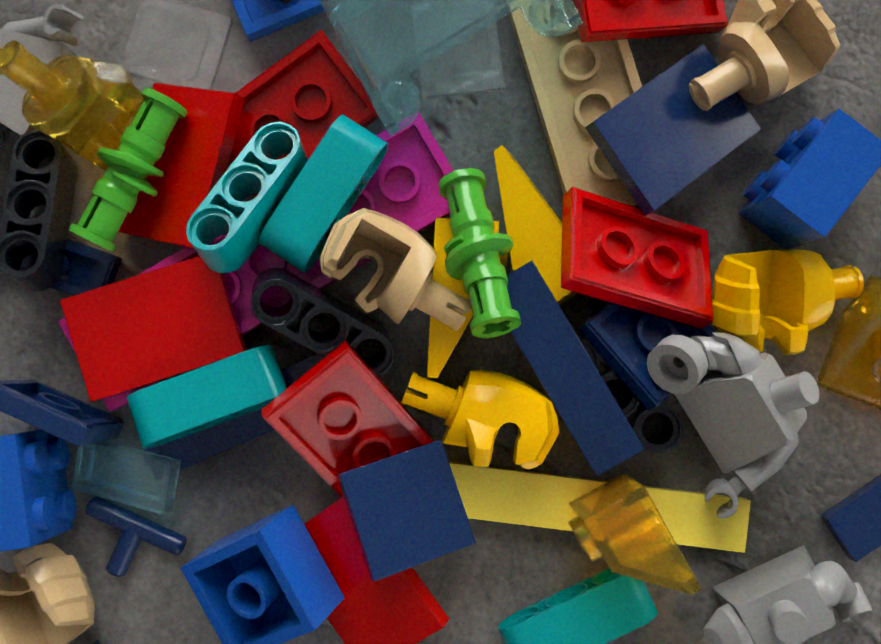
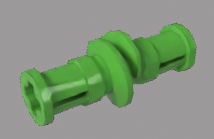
[68,87,188,252]
[438,168,521,338]

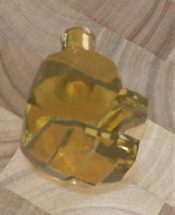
[0,40,144,171]

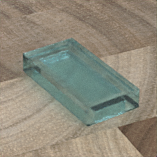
[71,440,181,515]

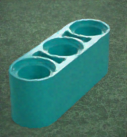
[259,114,389,273]
[186,122,308,273]
[126,345,287,449]
[497,561,658,644]

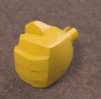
[711,249,864,355]
[401,370,559,470]

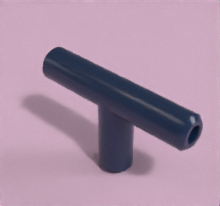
[85,496,187,577]

